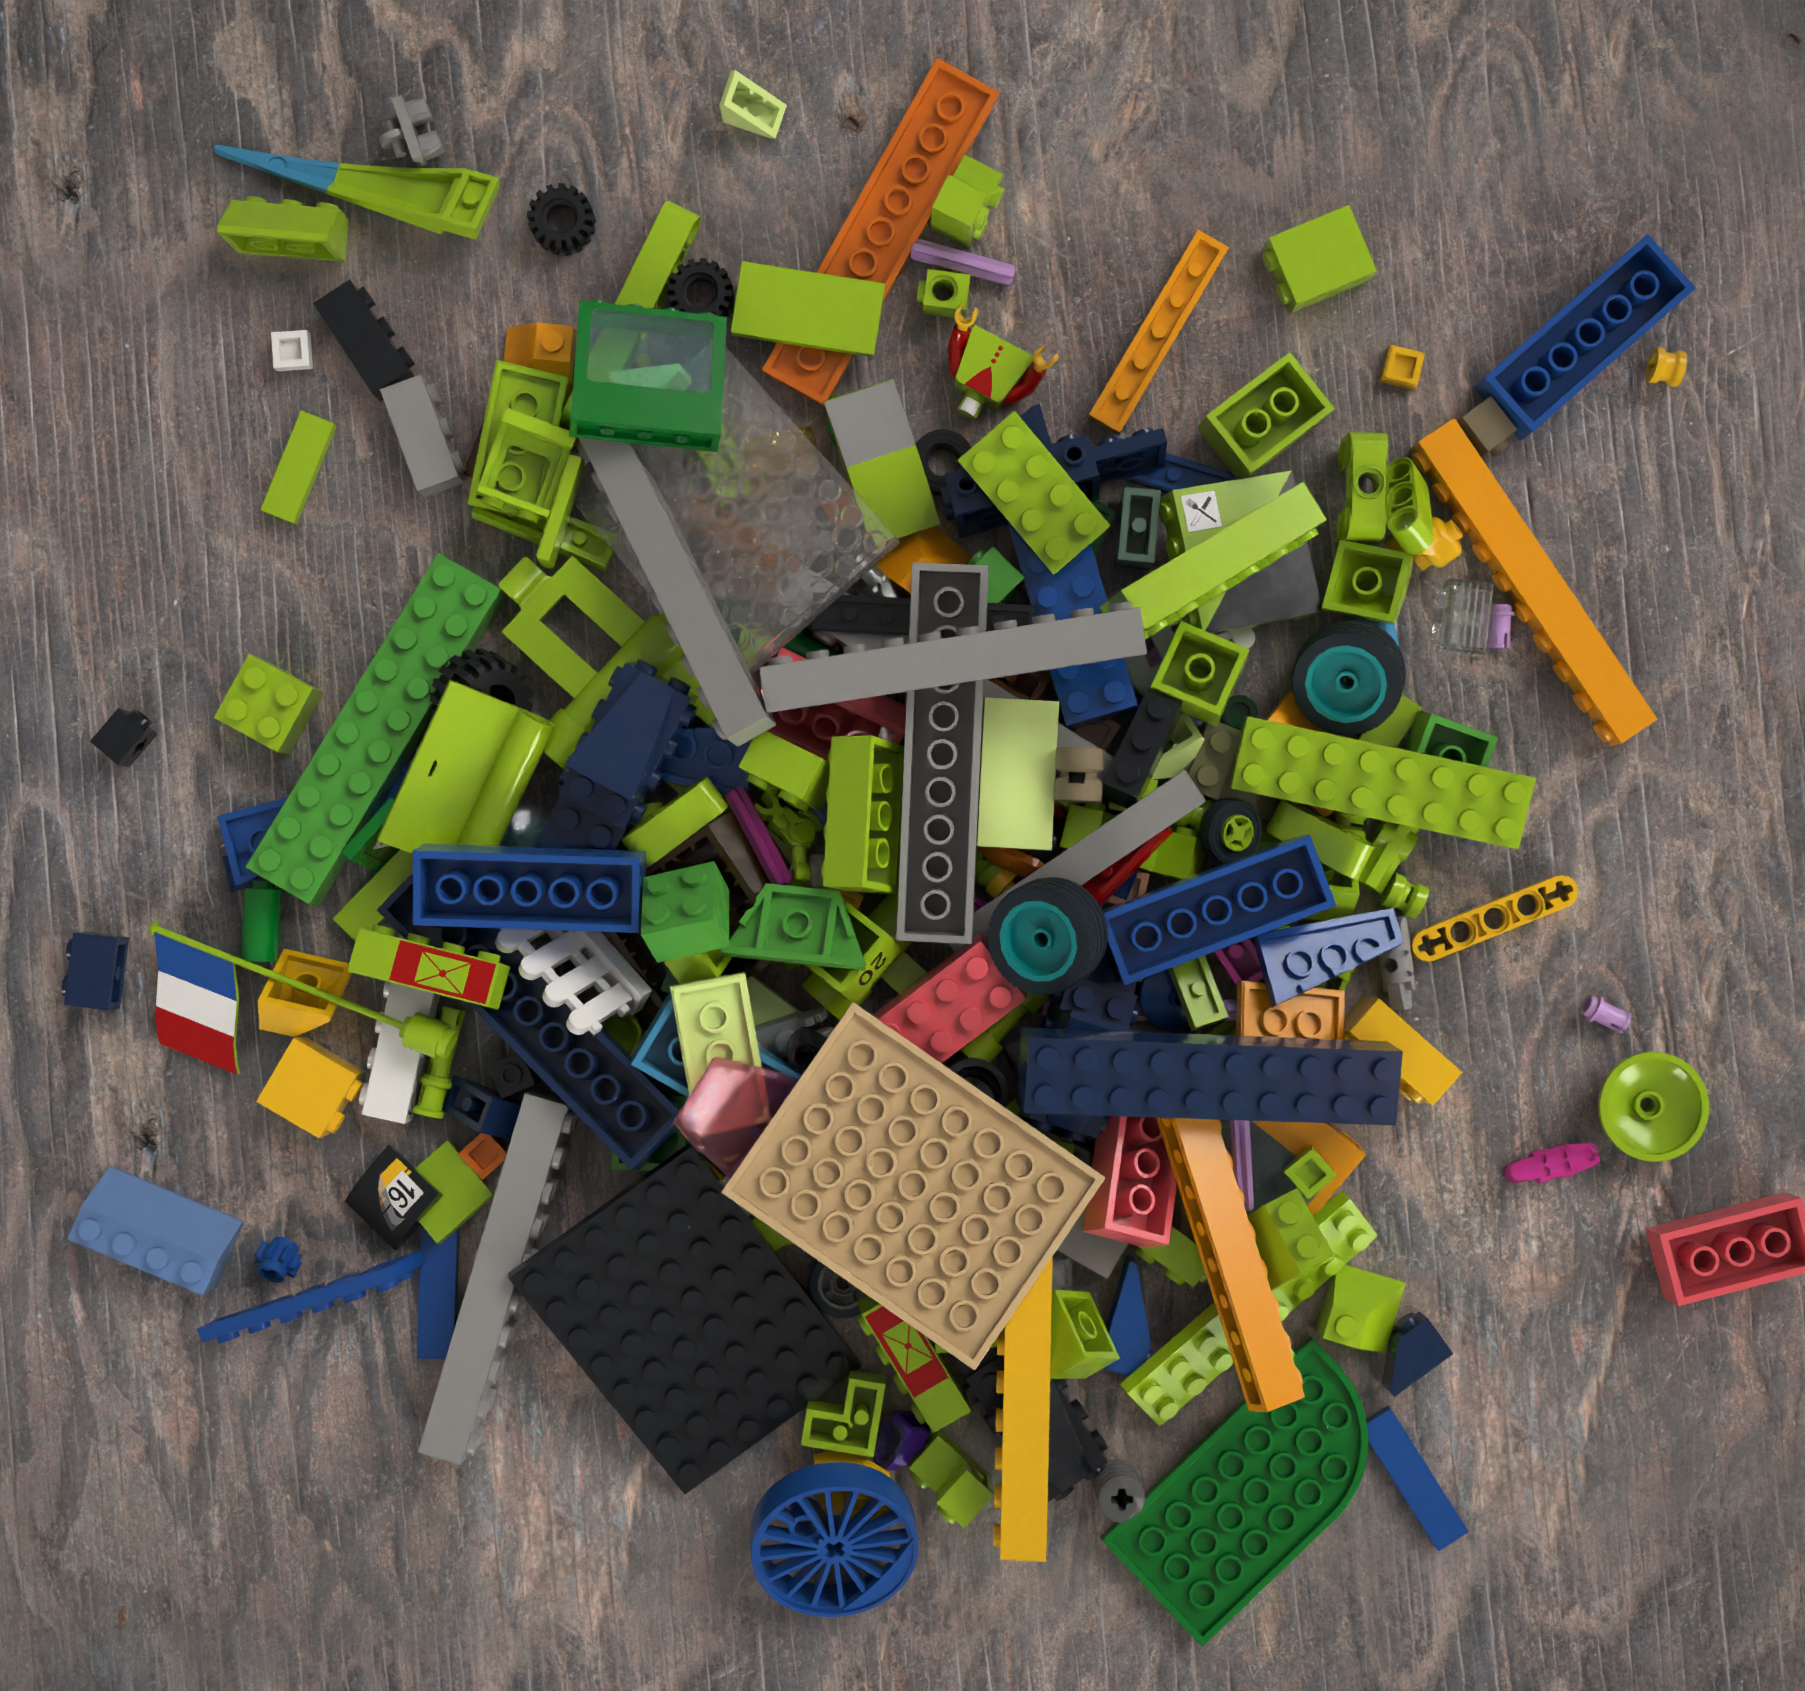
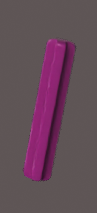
[726,786,793,885]

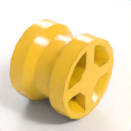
[1645,346,1687,387]

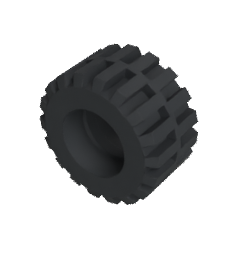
[430,648,533,715]

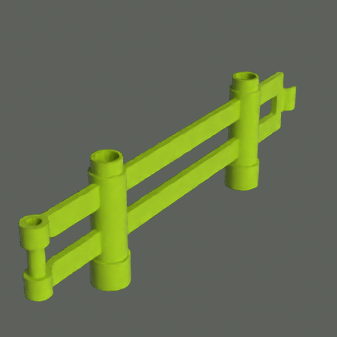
[499,556,1049,1063]

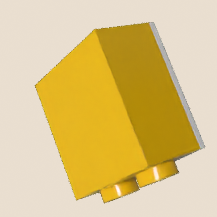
[256,1036,366,1138]

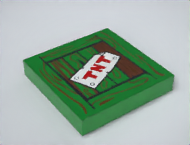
[342,797,400,872]

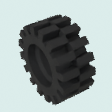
[527,183,596,256]
[667,258,734,318]

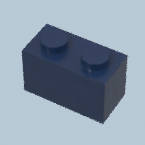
[61,932,129,1010]

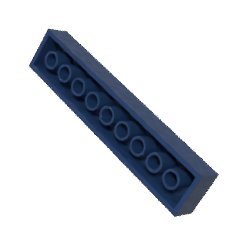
[377,873,692,1170]
[1016,1027,1403,1125]

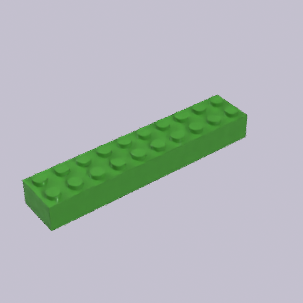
[245,553,507,907]

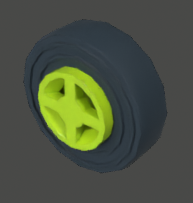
[1199,798,1262,864]

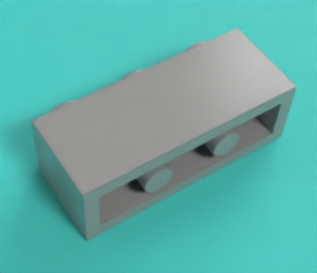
[380,374,466,498]

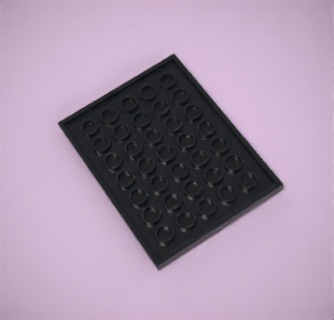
[508,1142,862,1494]

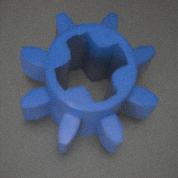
[255,1236,302,1283]

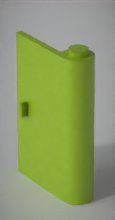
[377,680,555,854]

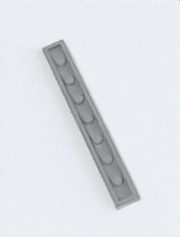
[948,770,1206,952]

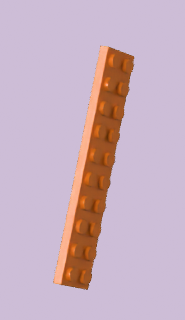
[762,58,1000,408]

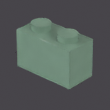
[1114,487,1161,569]

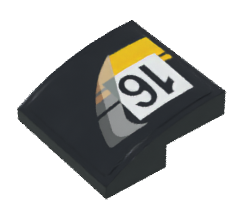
[345,1145,443,1251]

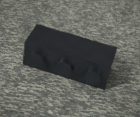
[313,279,415,402]
[1102,687,1182,808]

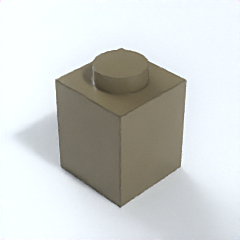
[1457,396,1517,457]

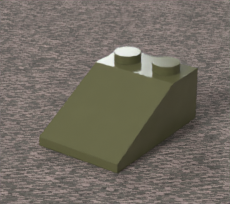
[1188,721,1281,824]

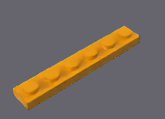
[1088,229,1229,436]

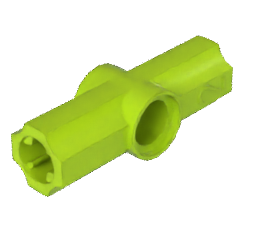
[1358,821,1419,894]

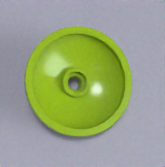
[1598,1051,1709,1162]

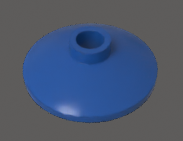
[1139,969,1189,1029]

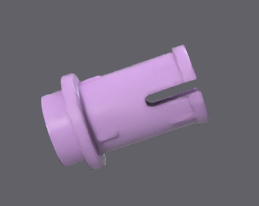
[1486,604,1515,649]
[1580,995,1631,1034]

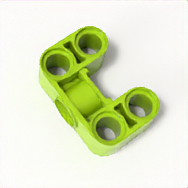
[1336,432,1388,545]

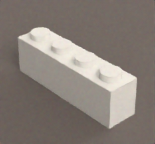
[359,982,440,1124]

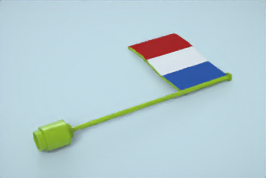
[148,922,458,1075]

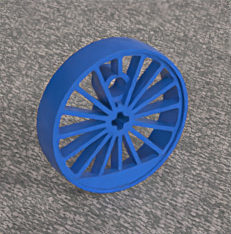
[749,1462,919,1617]

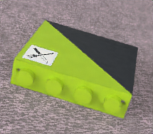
[1159,470,1323,633]

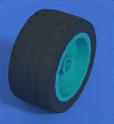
[1292,619,1406,735]
[987,877,1108,995]

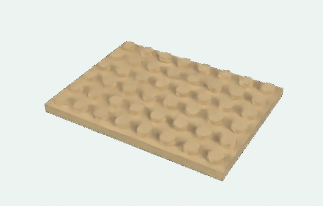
[721,1002,1105,1370]

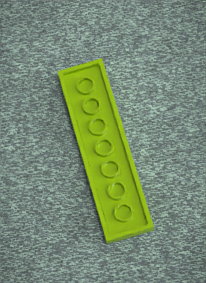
[1229,716,1536,850]
[1120,1190,1378,1426]

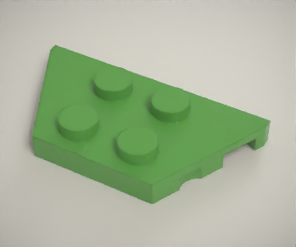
[720,883,866,971]

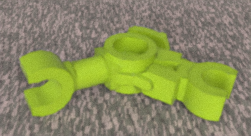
[754,792,822,887]

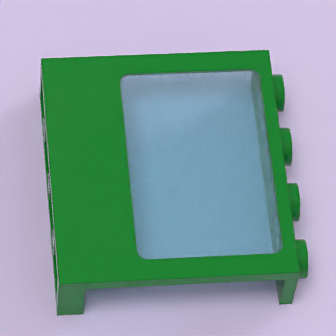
[569,300,727,452]

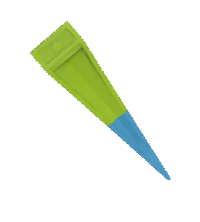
[213,145,500,240]

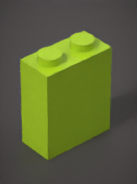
[1262,205,1377,313]

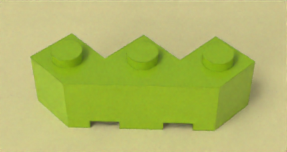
[1060,803,1206,880]

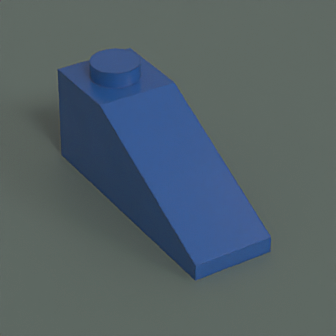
[1103,1256,1154,1376]

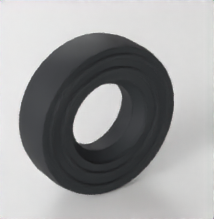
[916,429,972,495]

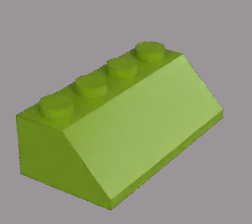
[821,735,905,895]

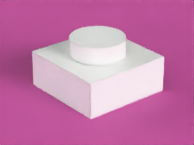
[271,330,313,371]

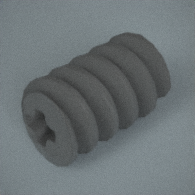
[1092,1459,1145,1523]

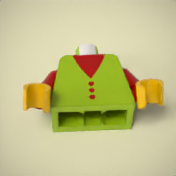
[947,303,1059,420]

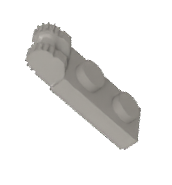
[755,1006,834,1059]

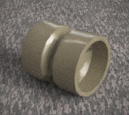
[1053,747,1104,803]

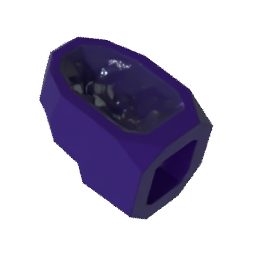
[873,1410,930,1471]

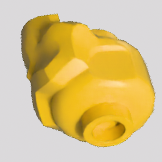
[1383,517,1463,571]

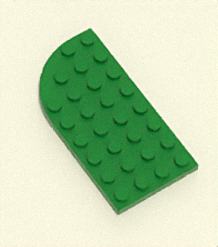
[1100,1336,1368,1647]

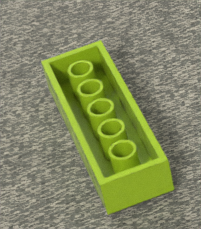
[1100,482,1327,640]

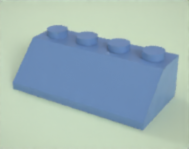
[68,1166,244,1296]

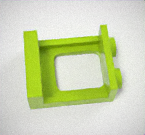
[476,407,576,523]

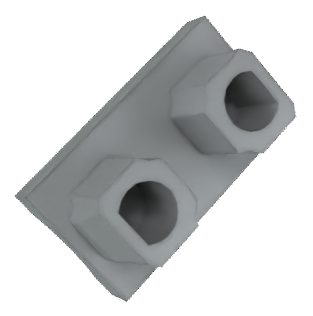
[379,95,445,168]

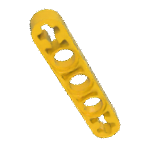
[1410,875,1579,962]

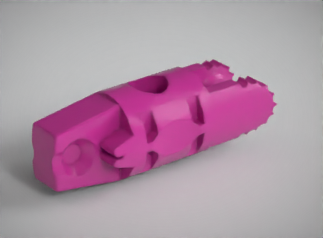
[1502,1142,1600,1184]

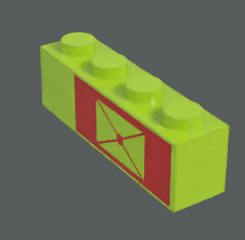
[347,924,510,1010]
[857,1295,971,1433]

